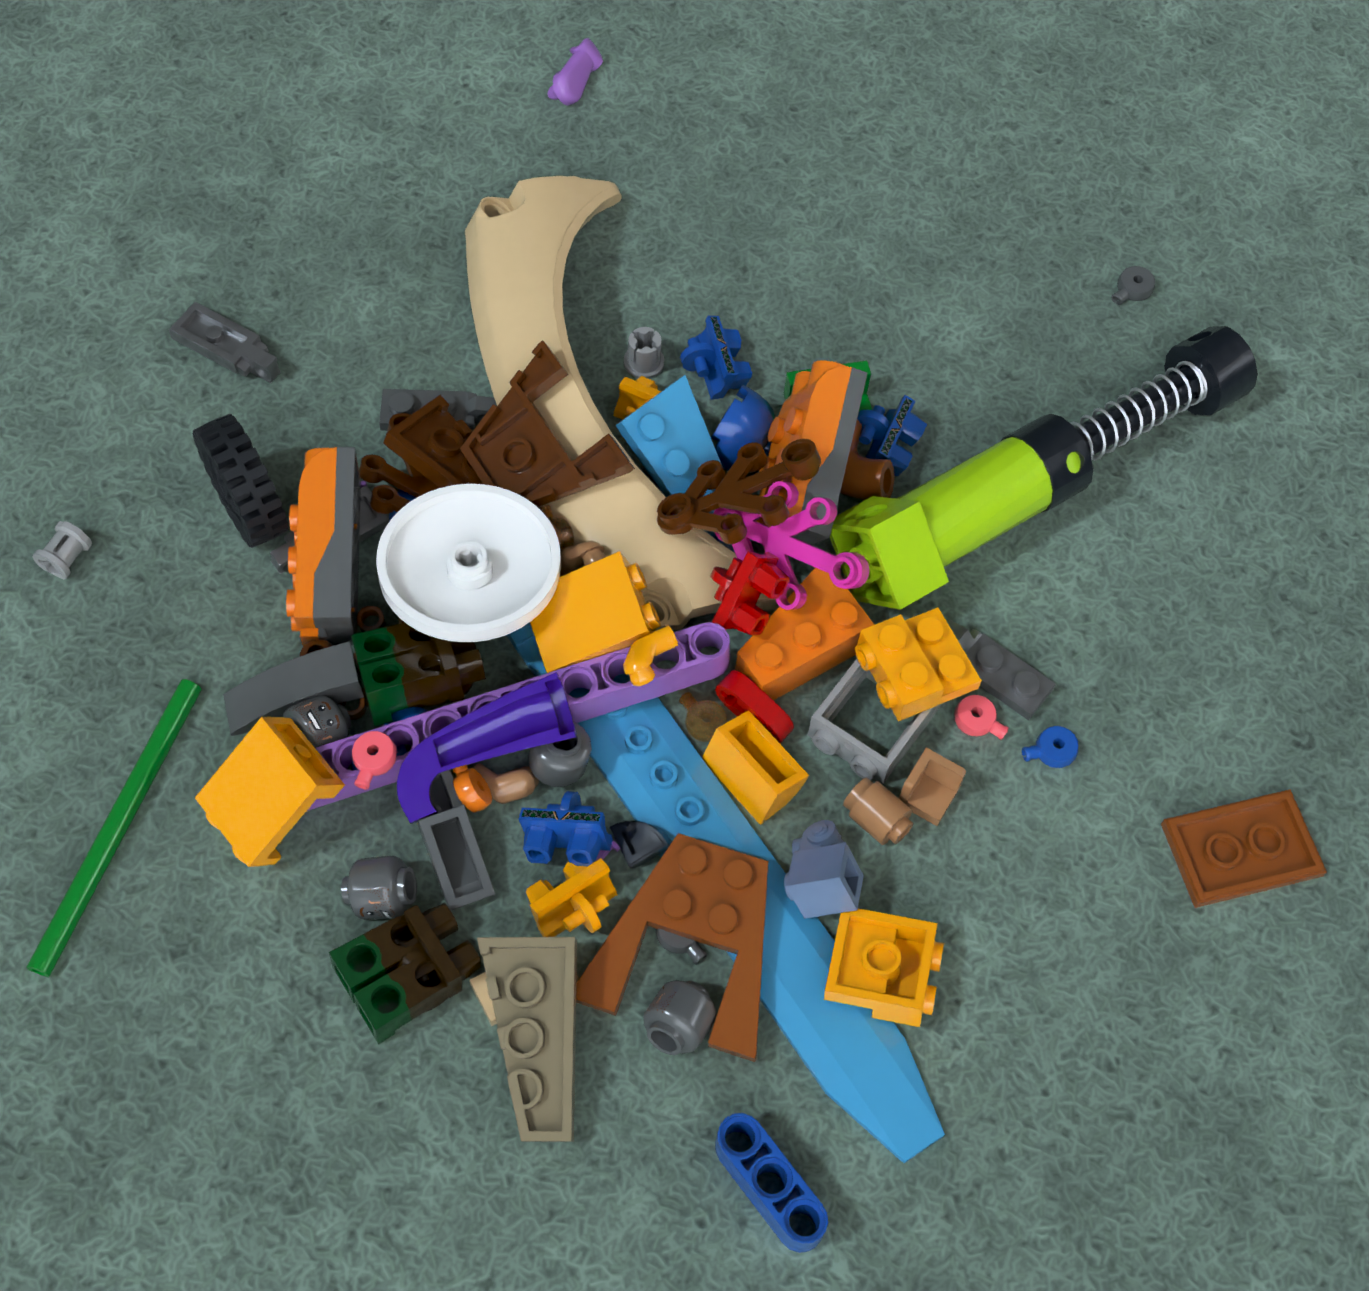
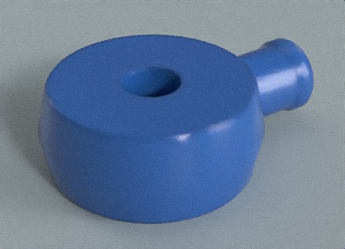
[1022,726,1078,768]

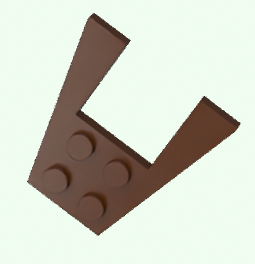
[576,833,769,1062]

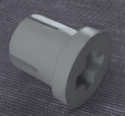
[624,327,665,379]

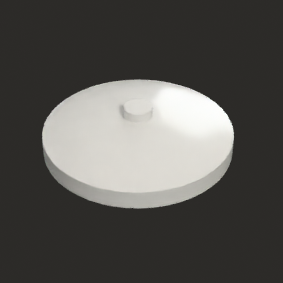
[376,484,561,642]

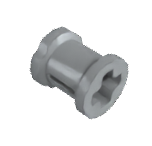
[32,521,92,580]

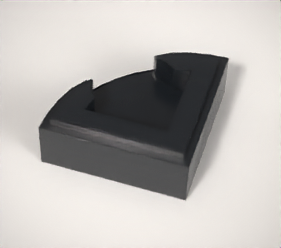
[610,821,672,868]

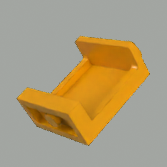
[530,551,661,673]
[195,717,345,867]

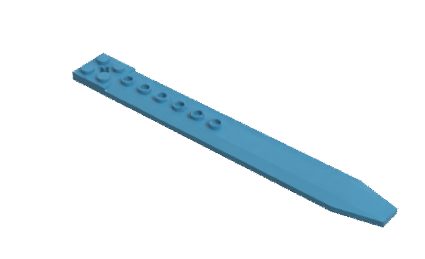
[506,622,945,1163]

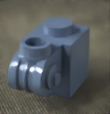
[784,820,864,919]

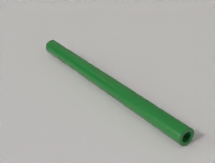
[26,679,202,978]

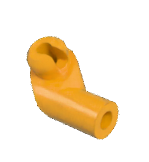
[623,625,678,687]

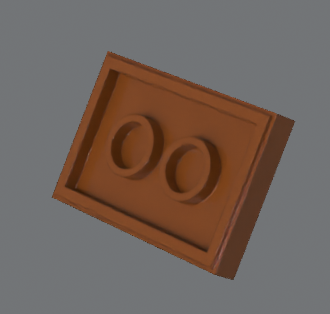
[1161,789,1327,908]

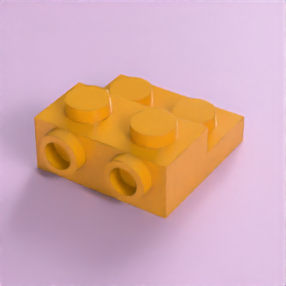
[855,607,982,722]
[824,908,944,1027]

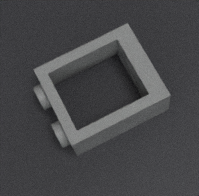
[807,659,941,784]

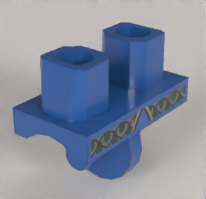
[680,315,752,400]
[857,395,927,477]
[519,791,613,867]

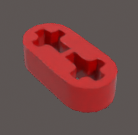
[715,670,794,744]

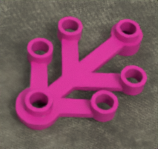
[713,481,870,610]

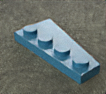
[615,375,752,553]

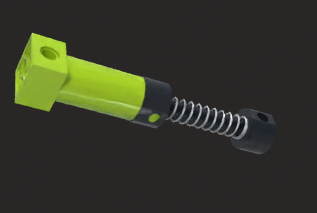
[830,326,1258,610]

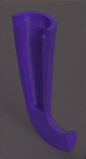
[397,672,576,824]

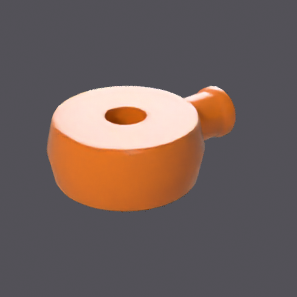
[453,765,492,813]

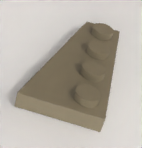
[477,937,577,1142]

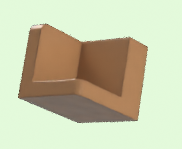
[899,747,966,826]

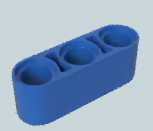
[715,1113,828,1253]

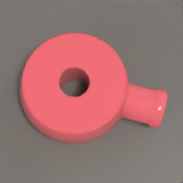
[954,695,1009,740]
[352,731,397,790]

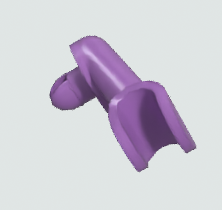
[547,38,603,106]

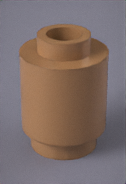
[843,777,913,845]

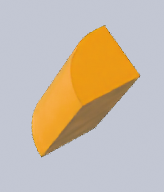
[702,710,809,825]

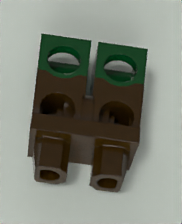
[351,623,486,726]
[329,903,481,1045]

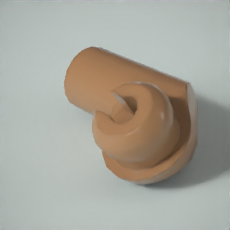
[560,541,606,577]
[473,763,539,804]

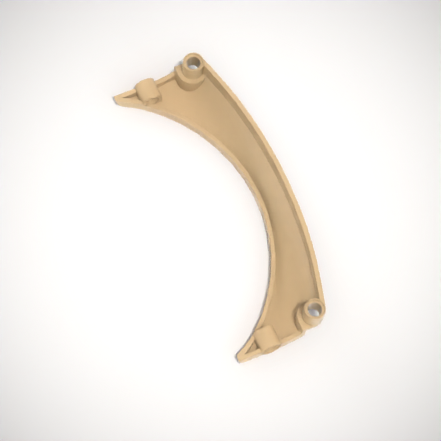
[465,176,794,647]

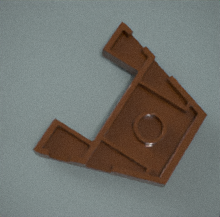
[460,340,635,507]

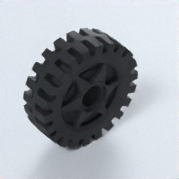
[192,414,289,548]

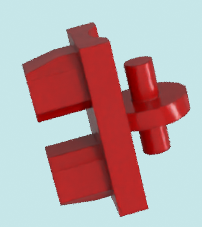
[710,551,790,635]

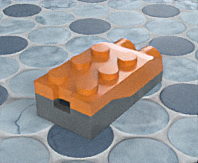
[756,360,867,545]
[286,447,361,646]

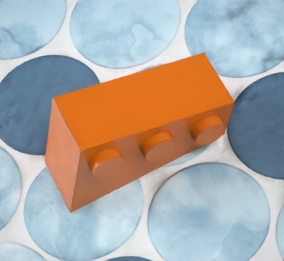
[735,568,875,701]

